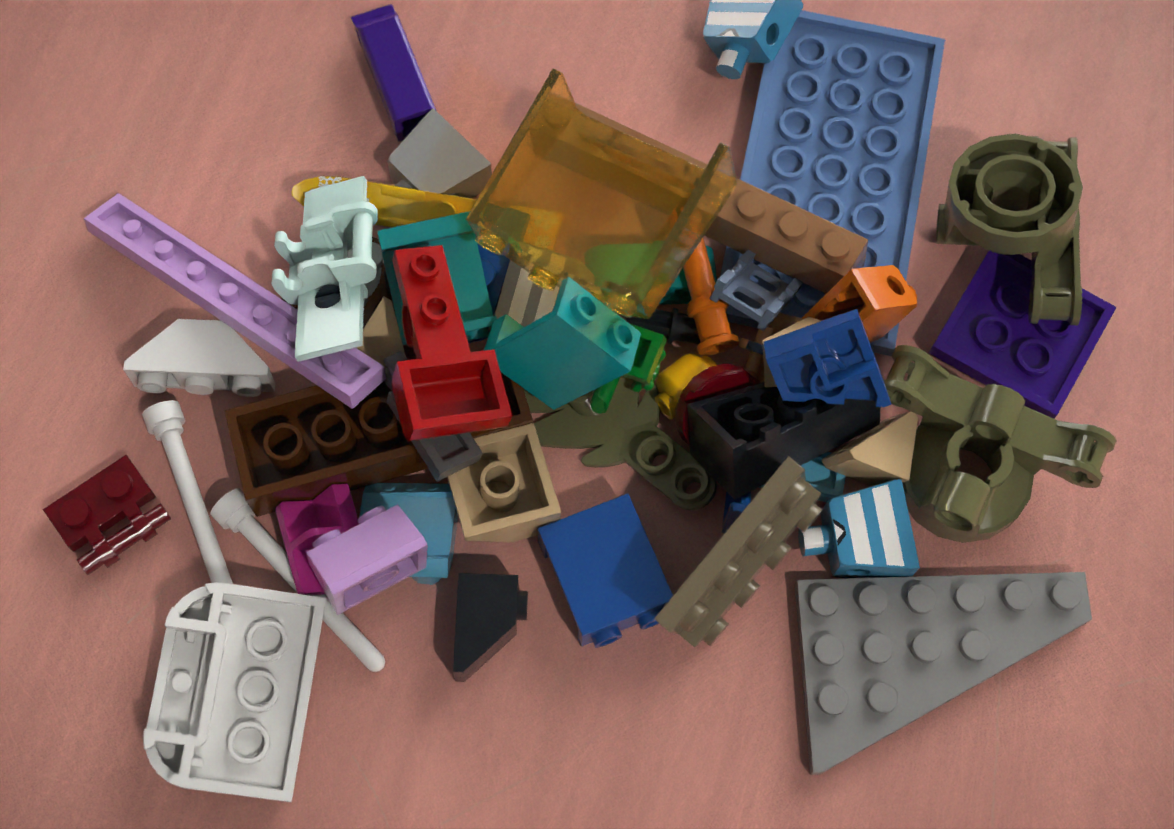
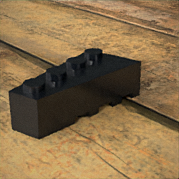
[687,382,881,500]

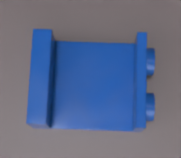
[538,493,673,648]

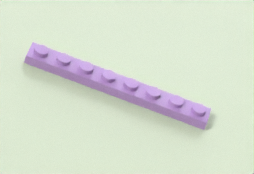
[84,193,386,409]

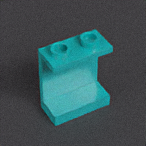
[377,211,497,353]
[484,277,641,410]

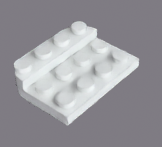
[143,582,326,803]

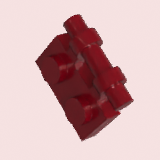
[43,455,171,575]

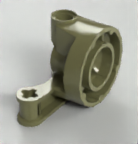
[936,134,1083,326]
[884,345,1116,543]

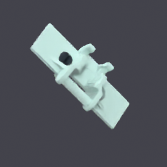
[271,176,378,362]

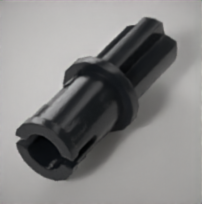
[625,305,700,345]

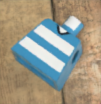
[703,0,804,80]
[798,479,920,578]

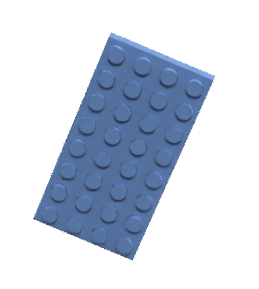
[720,10,945,356]

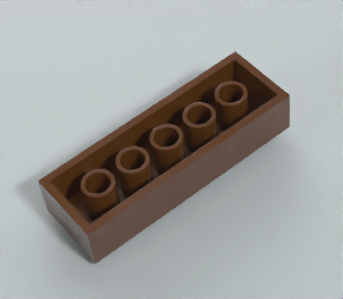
[224,338,533,517]

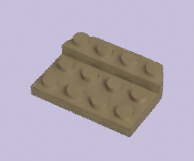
[654,456,823,647]

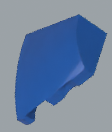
[763,309,891,407]

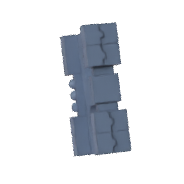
[710,250,803,331]

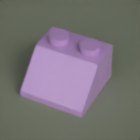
[306,504,428,615]

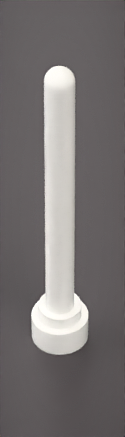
[142,400,233,584]
[210,488,385,672]

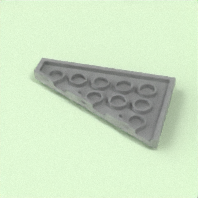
[794,572,1092,775]

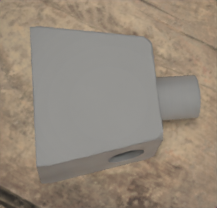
[387,109,492,198]

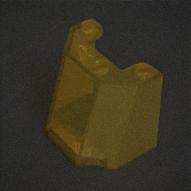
[466,69,738,319]

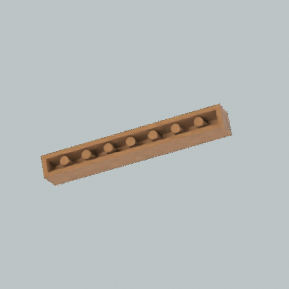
[523,89,868,294]

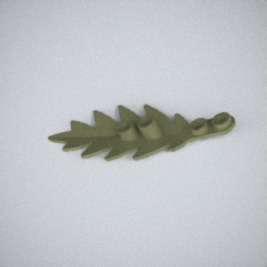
[523,376,717,510]

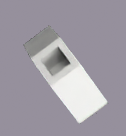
[123,319,276,397]

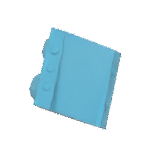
[359,483,458,585]

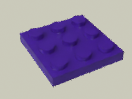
[929,250,1117,419]

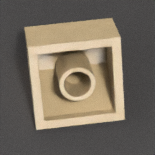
[447,423,561,542]

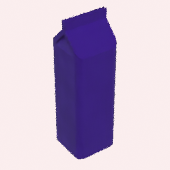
[351,4,436,142]

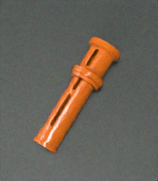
[669,212,739,355]

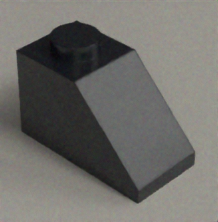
[453,573,528,682]

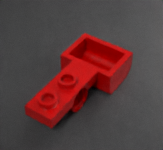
[392,245,512,441]

